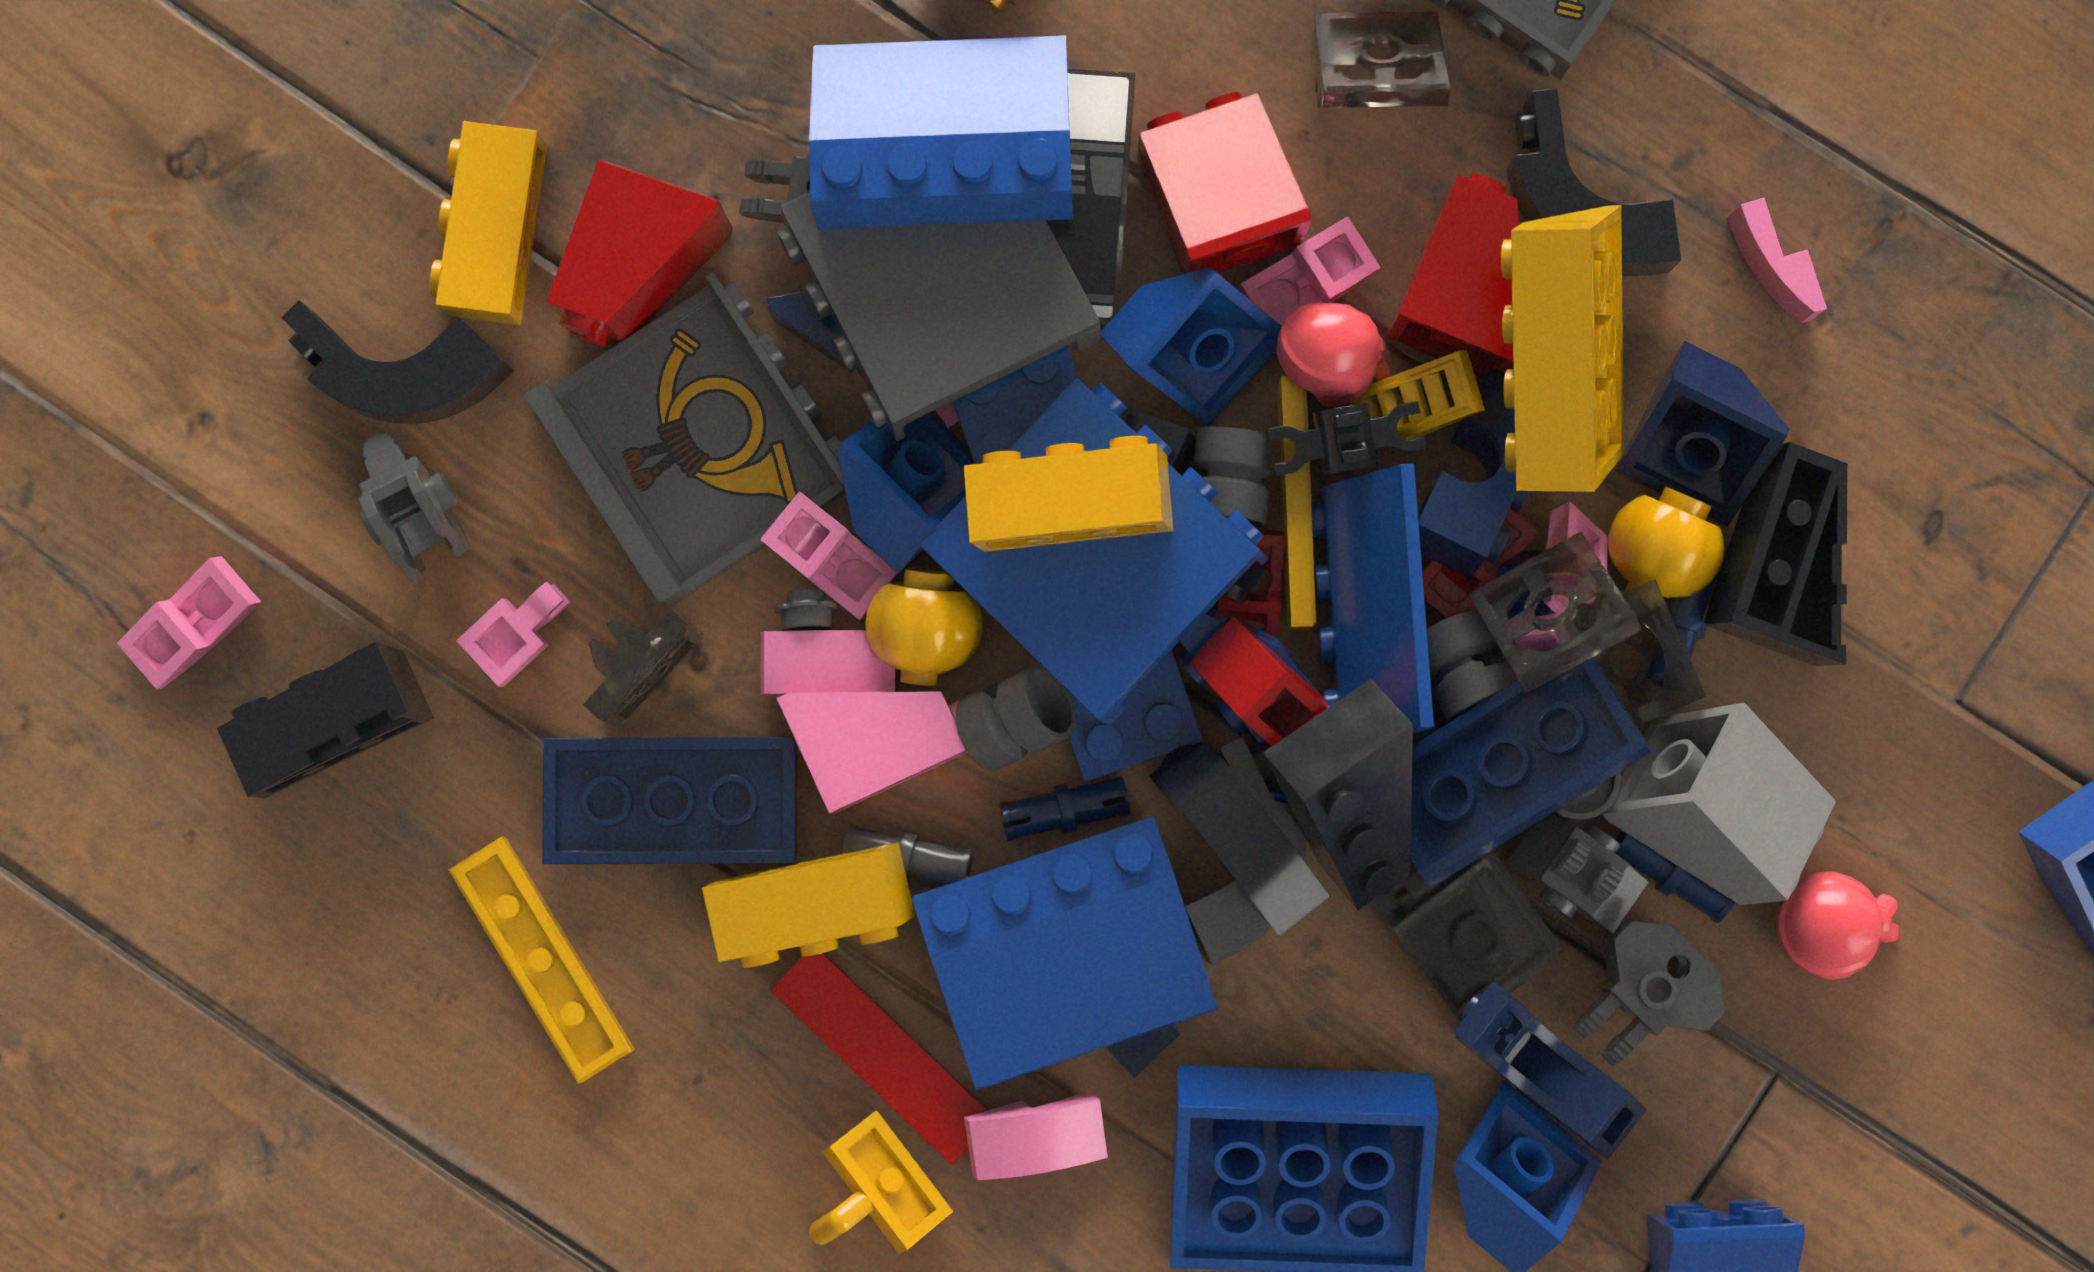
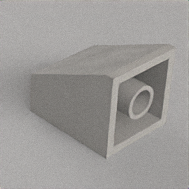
[1602,703,1836,905]

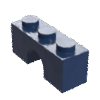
[1418,367,1530,579]

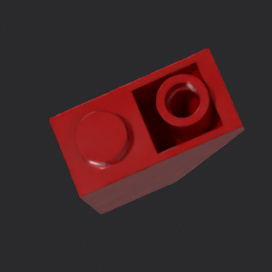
[1189,614,1329,746]

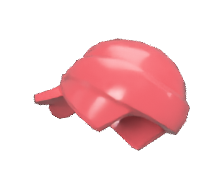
[1276,302,1391,408]
[1776,871,1899,980]

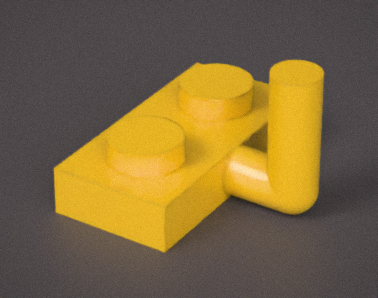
[809,1110,953,1254]

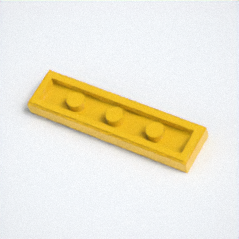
[1277,376,1316,632]
[448,836,635,1085]

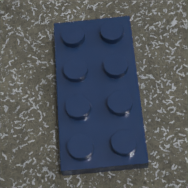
[1411,640,1652,887]
[542,737,797,864]

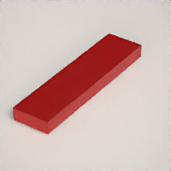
[770,953,988,1166]

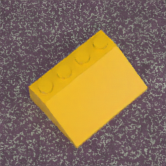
[1501,205,1624,492]

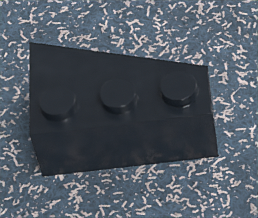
[1704,442,1848,666]
[217,642,434,798]
[1263,679,1413,910]

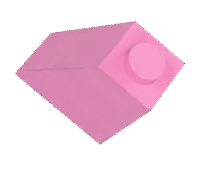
[777,691,968,814]

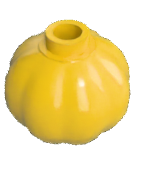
[1608,486,1724,607]
[865,568,983,686]

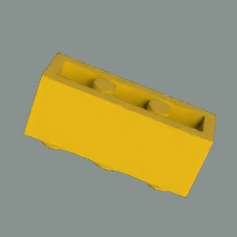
[429,121,548,325]
[964,436,1173,552]
[702,842,915,968]

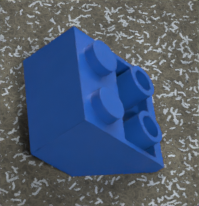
[1647,1199,1805,1272]

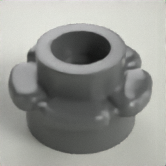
[775,589,837,631]

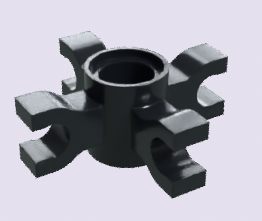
[1266,401,1427,476]

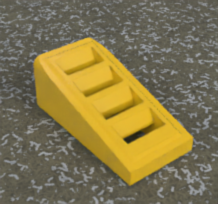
[1350,350,1485,450]

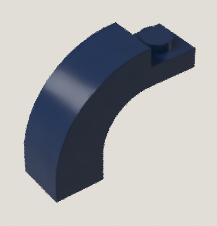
[1453,981,1647,1160]

